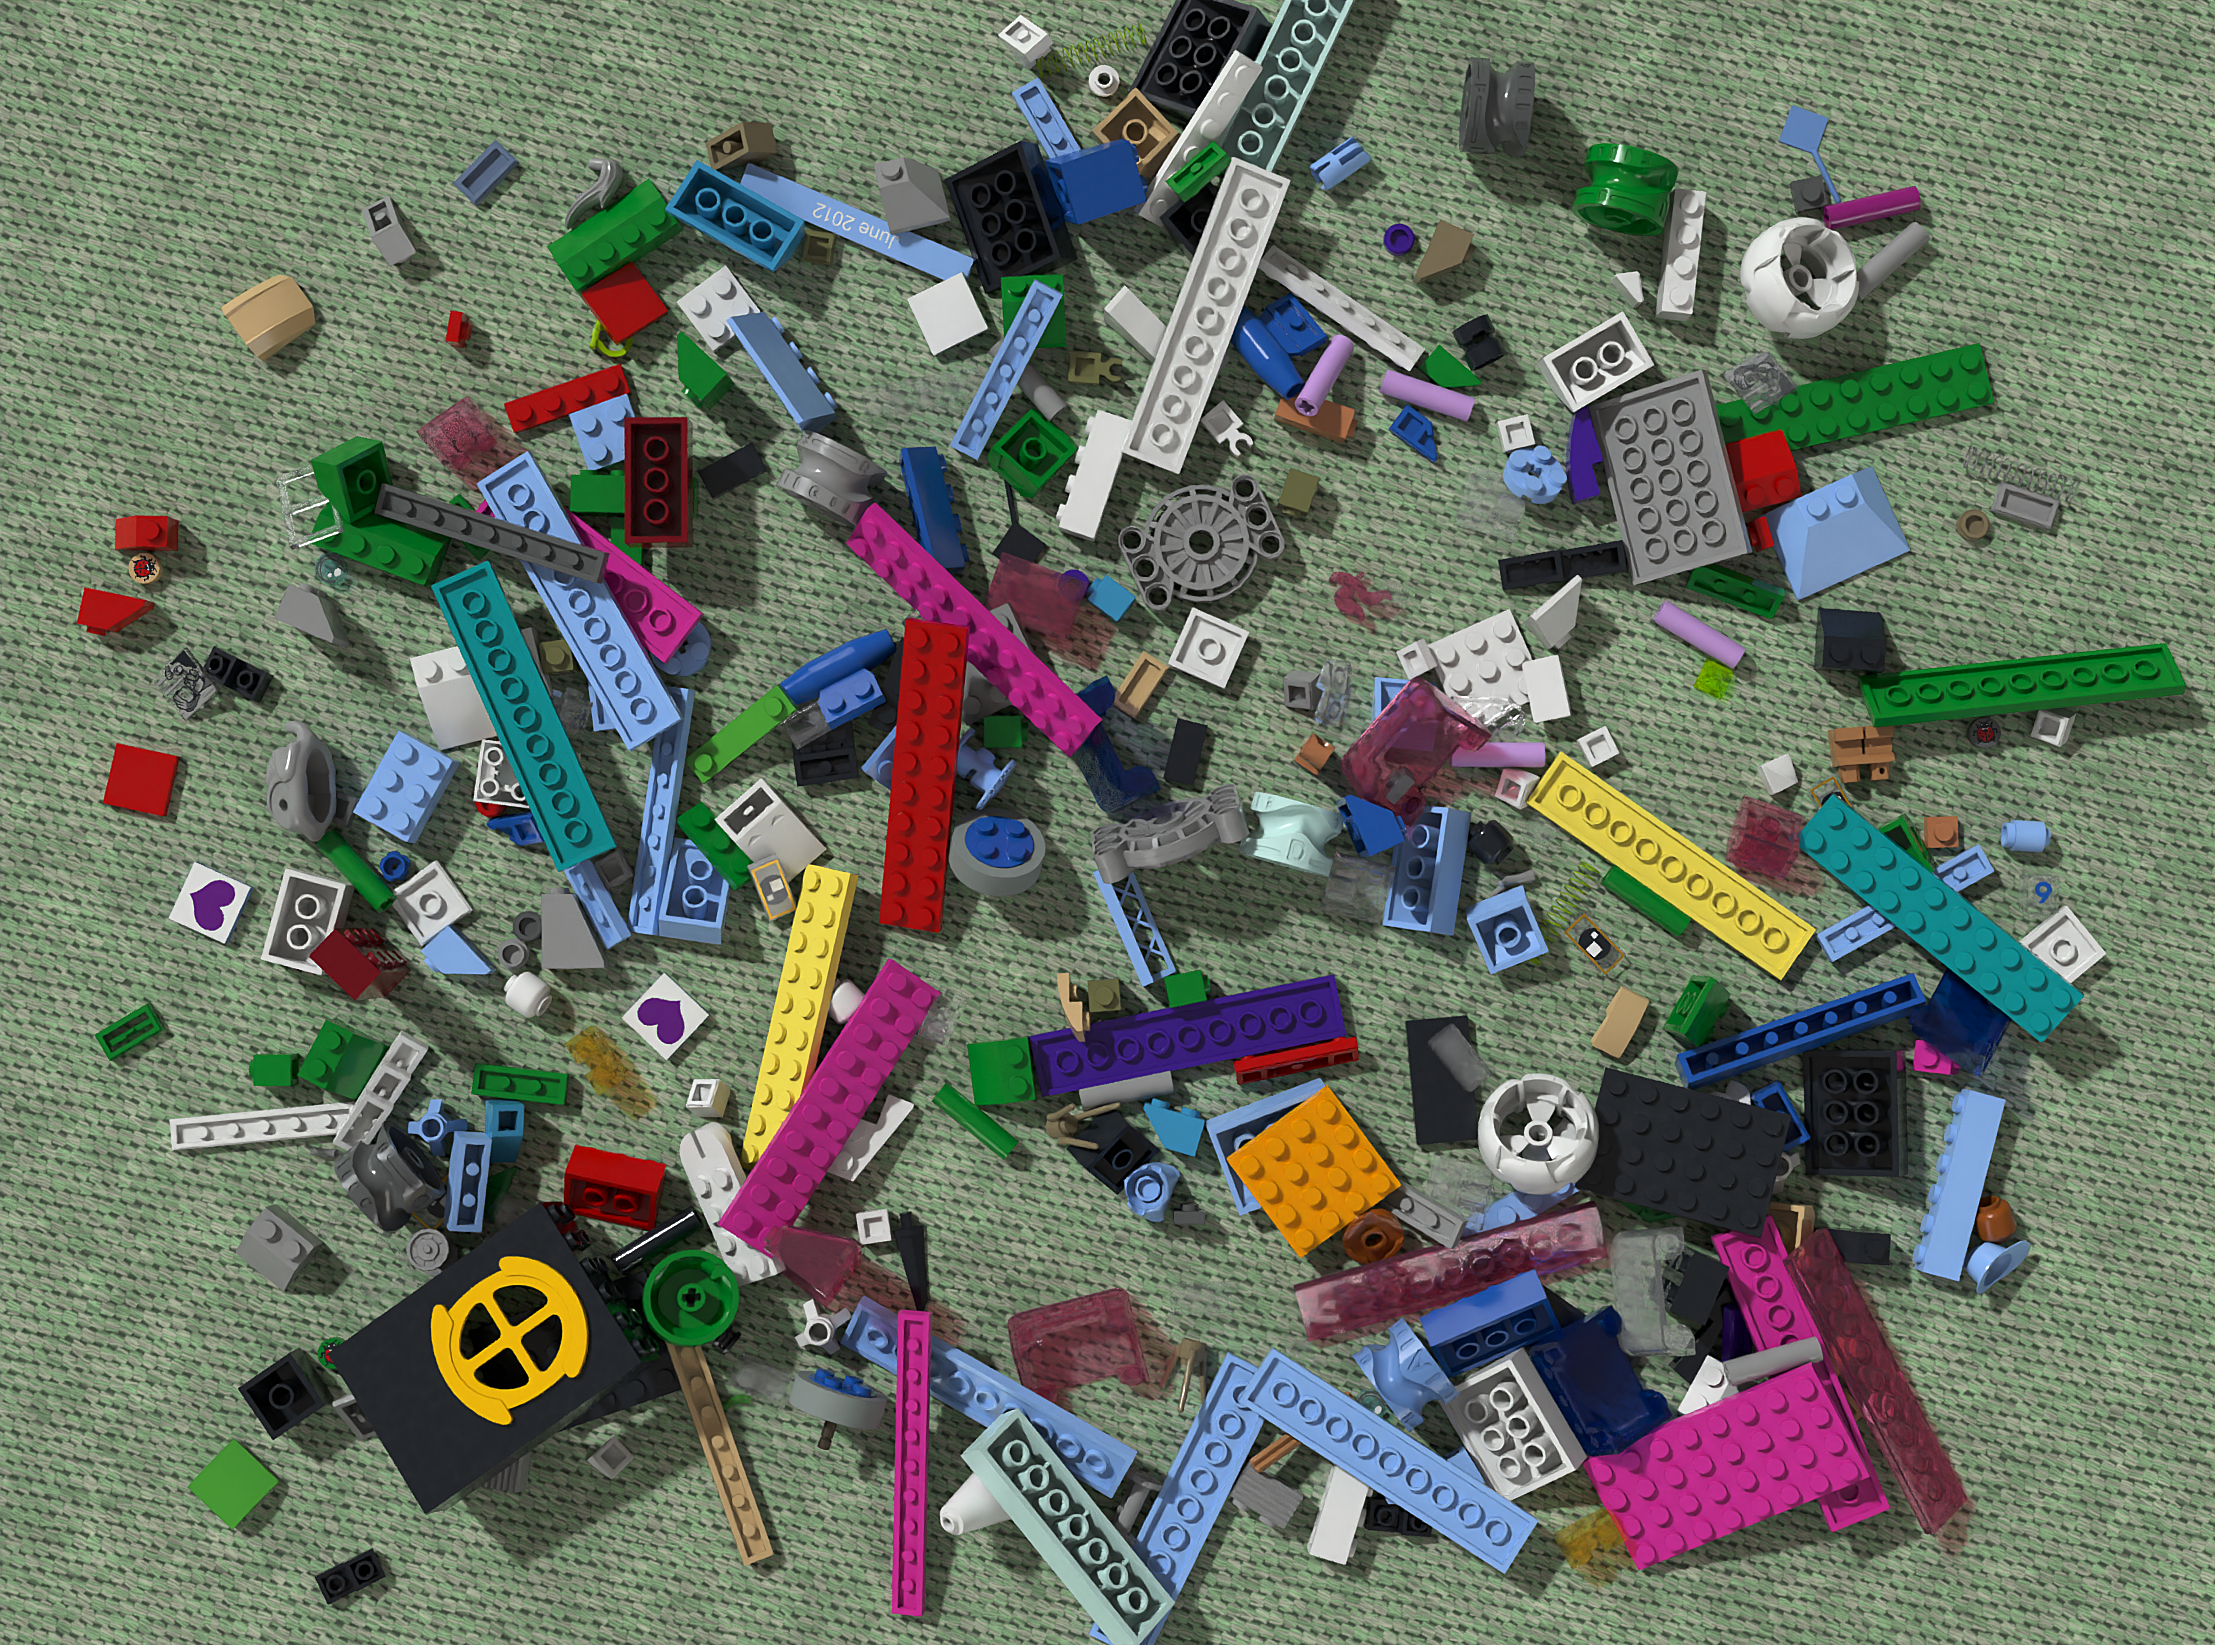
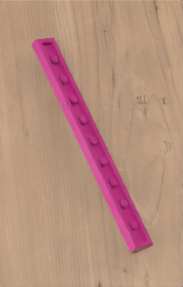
[892,1309,932,1617]

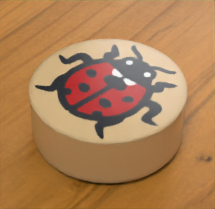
[129,553,163,585]

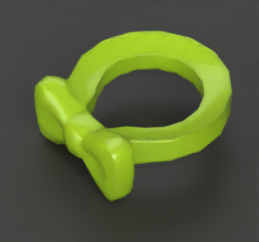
[589,320,633,358]

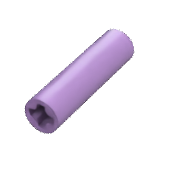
[1295,335,1354,416]
[1379,369,1475,422]
[1653,600,1746,669]
[1449,742,1545,767]

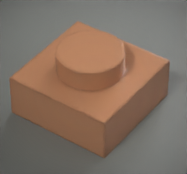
[1924,816,1959,848]

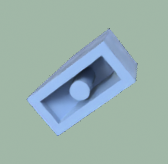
[421,925,497,974]

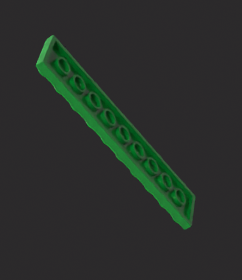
[1716,343,1994,452]
[1858,643,2186,728]

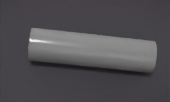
[1856,222,1930,302]
[988,337,1068,422]
[1079,1071,1175,1112]
[1723,1336,1823,1386]

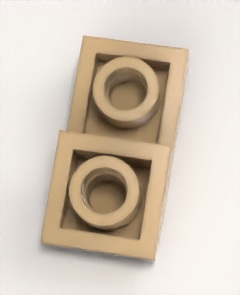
[1057,973,1091,1042]
[1591,986,1649,1059]

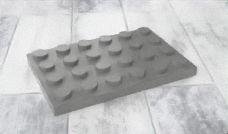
[1589,370,1752,585]

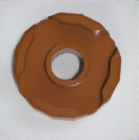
[1341,1208,1404,1264]

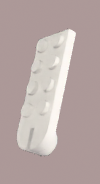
[680,1122,786,1287]

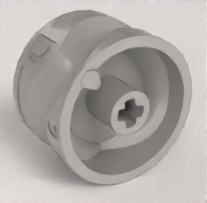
[776,430,888,528]

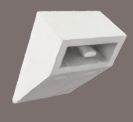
[473,739,581,809]
[714,778,826,883]

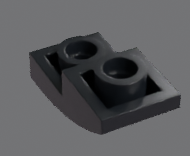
[201,646,274,703]
[1364,1497,1432,1537]
[315,1548,386,1605]

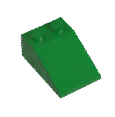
[1662,975,1731,1047]

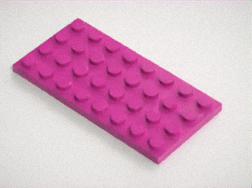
[1582,1362,1870,1570]

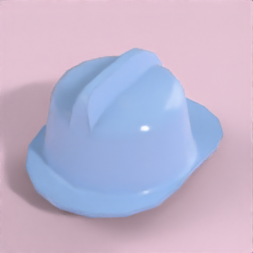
[1963,1240,2030,1294]

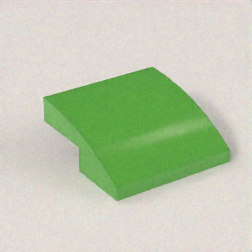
[188,1439,279,1530]

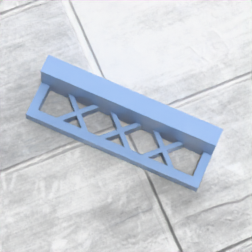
[1093,870,1176,987]

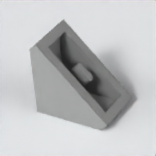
[332,1393,377,1441]

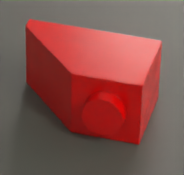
[115,515,179,551]
[77,587,155,636]

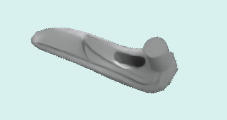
[565,158,623,230]

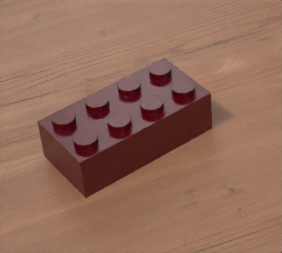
[624,417,693,548]
[308,928,411,1001]

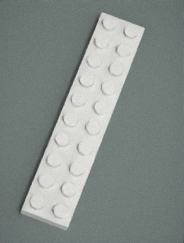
[1120,157,1291,474]

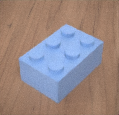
[353,730,461,843]

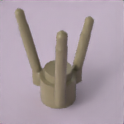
[1046,1102,1121,1150]
[1159,1338,1209,1413]

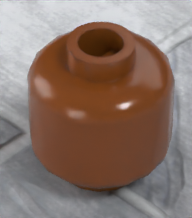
[1974,1196,2017,1245]

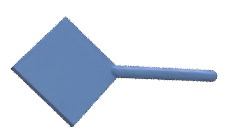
[1779,105,1841,204]

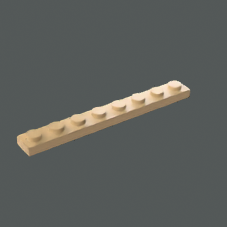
[665,1341,774,1566]

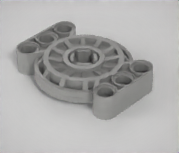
[1118,474,1285,613]
[1092,784,1250,884]

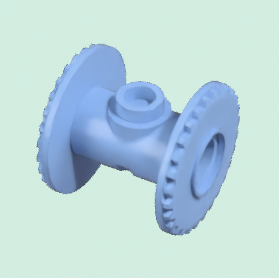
[957,728,1017,811]

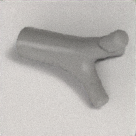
[1489,869,1535,898]

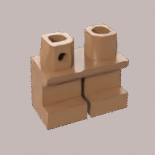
[1827,726,1895,783]

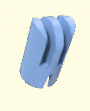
[1310,136,1372,191]

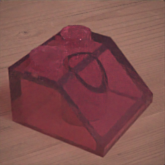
[416,395,501,471]
[1725,795,1802,881]

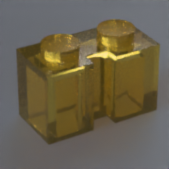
[564,1025,630,1096]
[1552,1506,1627,1570]

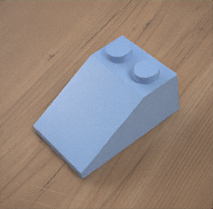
[658,837,731,945]

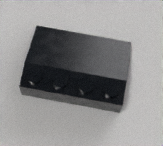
[1128,0,1272,124]
[945,141,1078,294]
[1803,1049,1908,1177]

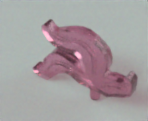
[1329,572,1393,622]

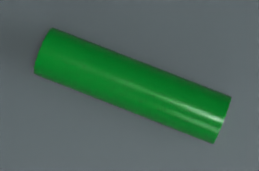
[316,830,397,913]
[1600,865,1692,937]
[931,1082,1019,1160]

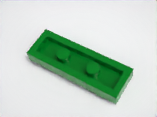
[1685,564,1785,619]
[676,801,754,891]
[471,1063,570,1105]

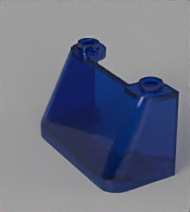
[1074,675,1161,813]
[1908,954,2038,1077]
[1530,1305,1673,1457]

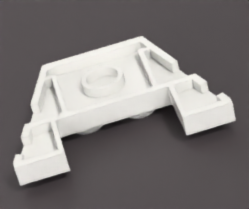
[814,1067,914,1182]

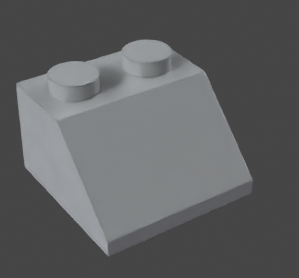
[274,582,350,648]
[236,1204,324,1292]

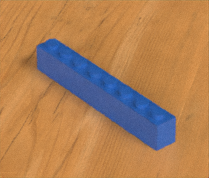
[1675,973,1926,1090]

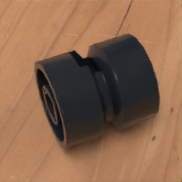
[1452,314,1507,372]

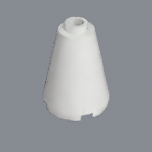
[940,1472,1011,1535]

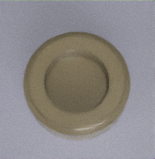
[1956,509,1990,541]

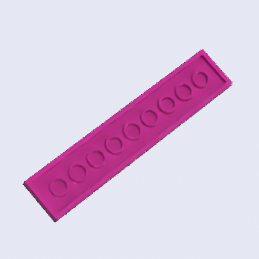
[846,502,1102,758]
[718,959,941,1259]
[1711,1214,1891,1532]

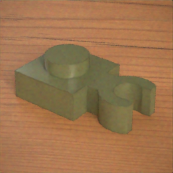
[1068,351,1122,386]

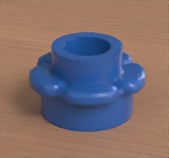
[380,851,410,882]

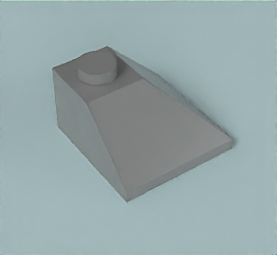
[873,157,951,235]

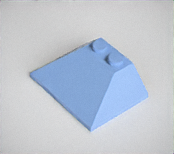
[1759,467,1910,601]

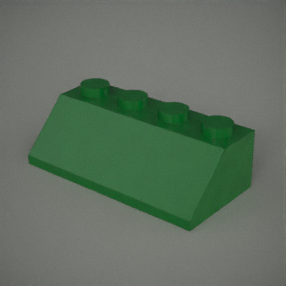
[547,179,683,297]
[308,501,452,589]

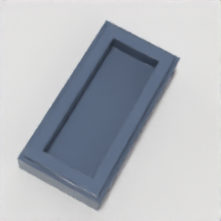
[453,140,519,207]

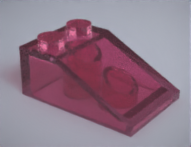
[983,552,1089,642]

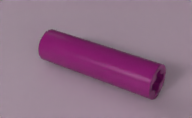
[1823,186,1921,230]

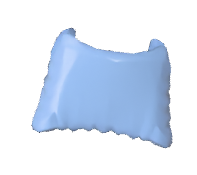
[1124,1162,1181,1222]

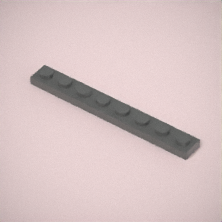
[374,483,610,584]

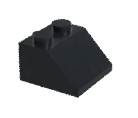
[1814,608,1886,674]
[1066,1103,1160,1195]

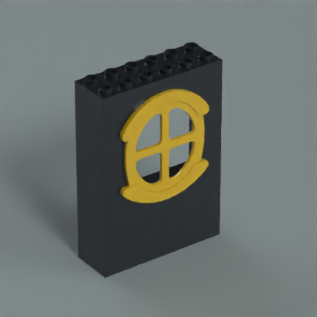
[328,1201,661,1515]

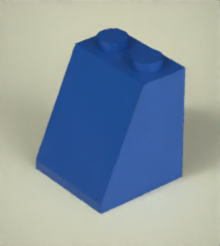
[1045,139,1148,225]

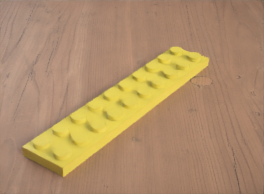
[1526,752,1816,980]
[739,864,859,1171]

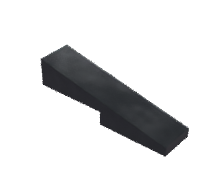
[1498,540,1628,591]
[1668,1278,1736,1385]

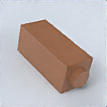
[1274,393,1358,444]

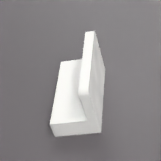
[1522,655,1572,723]

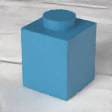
[1087,575,1136,624]

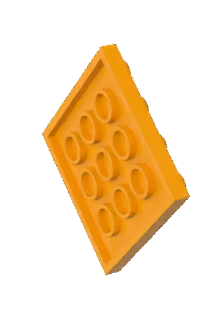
[1226,1084,1401,1258]

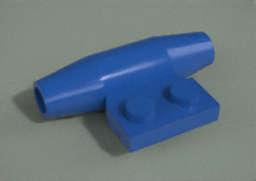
[1230,292,1327,399]
[780,629,897,730]

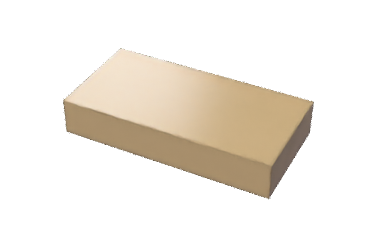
[1110,651,1169,720]

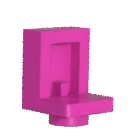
[1913,1040,1965,1075]

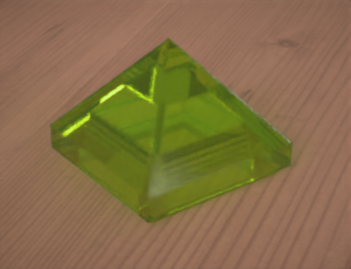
[1693,659,1734,700]

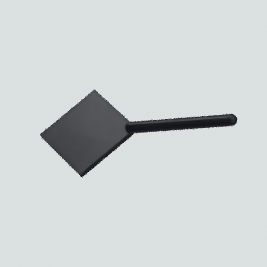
[992,480,1046,576]

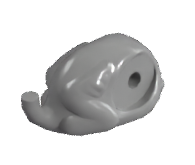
[265,720,337,842]

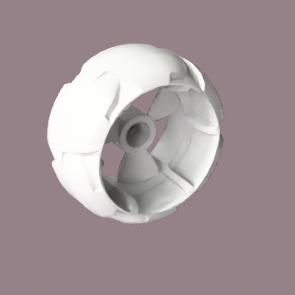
[1740,217,1859,339]
[1478,1073,1599,1195]

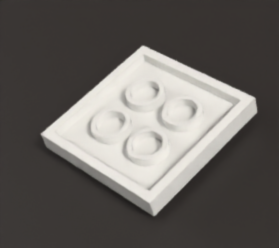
[1427,609,1532,731]

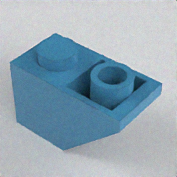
[1143,1098,1205,1157]
[485,1100,524,1163]

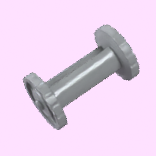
[406,1229,459,1277]
[1111,1466,1163,1546]

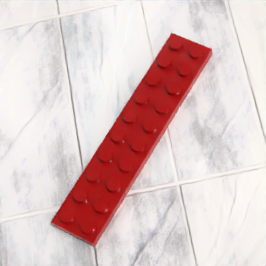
[879,618,970,933]

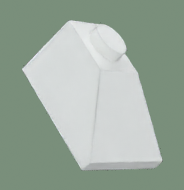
[1523,575,1582,650]

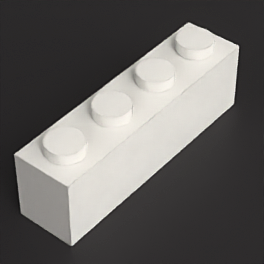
[1655,188,1706,321]
[1055,410,1132,542]
[1307,1463,1374,1565]

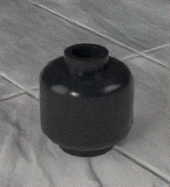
[1468,820,1514,866]

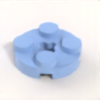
[1503,446,1567,504]
[649,622,712,677]

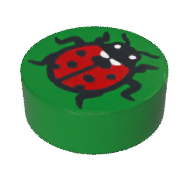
[318,1337,346,1369]

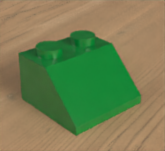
[1001,274,1067,348]
[677,331,735,411]
[311,436,393,523]
[297,1018,390,1100]
[967,1036,1036,1106]

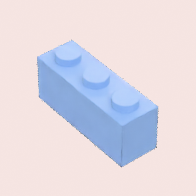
[443,1131,492,1232]

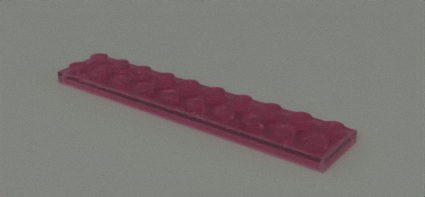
[1293,1200,1608,1342]
[1782,1228,1968,1534]

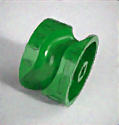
[1572,143,1679,236]
[642,1249,739,1348]

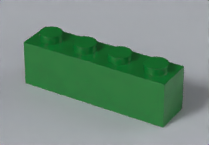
[570,470,699,518]

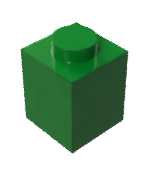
[984,716,1028,749]
[1163,969,1211,1008]
[249,1053,299,1086]

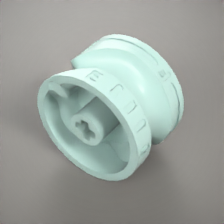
[1238,792,1345,877]

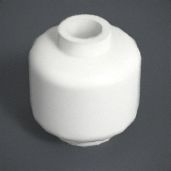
[504,972,553,1018]
[828,978,865,1025]

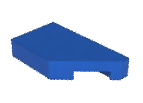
[1388,404,1438,464]
[486,811,545,846]

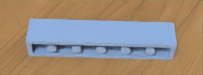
[1913,1088,2006,1281]

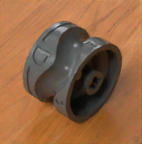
[1459,57,1535,158]
[334,1121,445,1234]

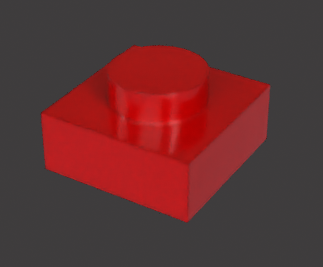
[446,310,472,348]
[1747,516,1774,553]

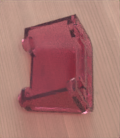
[1341,677,1492,827]
[764,1224,865,1309]
[1007,1288,1150,1403]

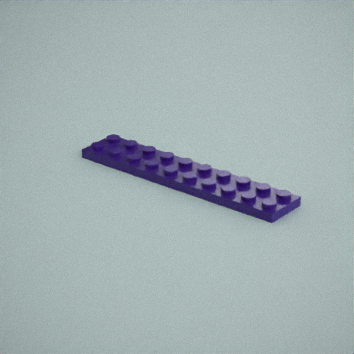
[1030,974,1346,1097]

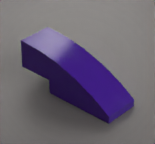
[1566,405,1603,505]

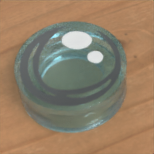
[315,553,348,585]
[1355,1388,1386,1417]

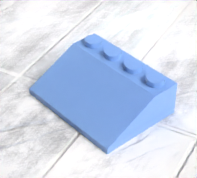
[726,312,838,433]
[1205,1078,1325,1215]

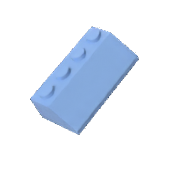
[1382,803,1471,936]

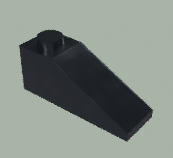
[1811,1226,1891,1266]

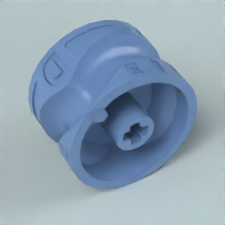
[1352,1318,1460,1432]

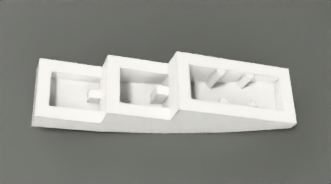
[333,1030,429,1151]

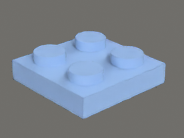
[569,394,636,471]

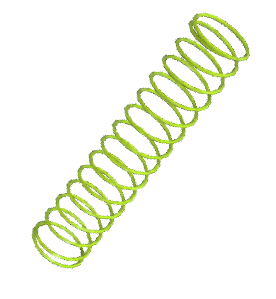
[1035,23,1147,79]
[1530,861,1600,966]

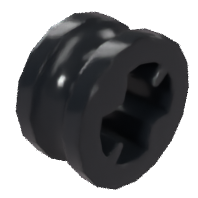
[711,1324,742,1355]

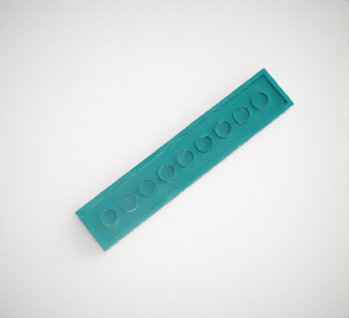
[431,560,617,872]
[1792,793,2084,1043]

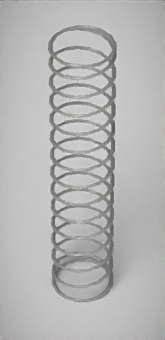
[1963,446,2078,502]

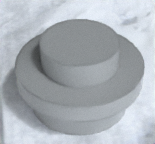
[498,939,530,970]

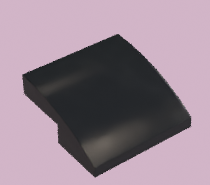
[789,718,859,787]

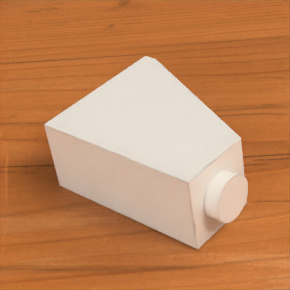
[1104,285,1167,363]

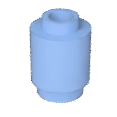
[2001,820,2051,852]

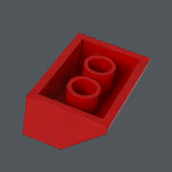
[1725,429,1801,513]
[563,1145,666,1231]

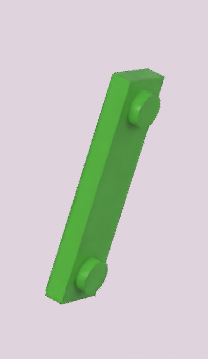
[685,684,799,784]

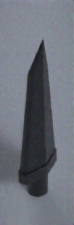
[893,1211,928,1311]

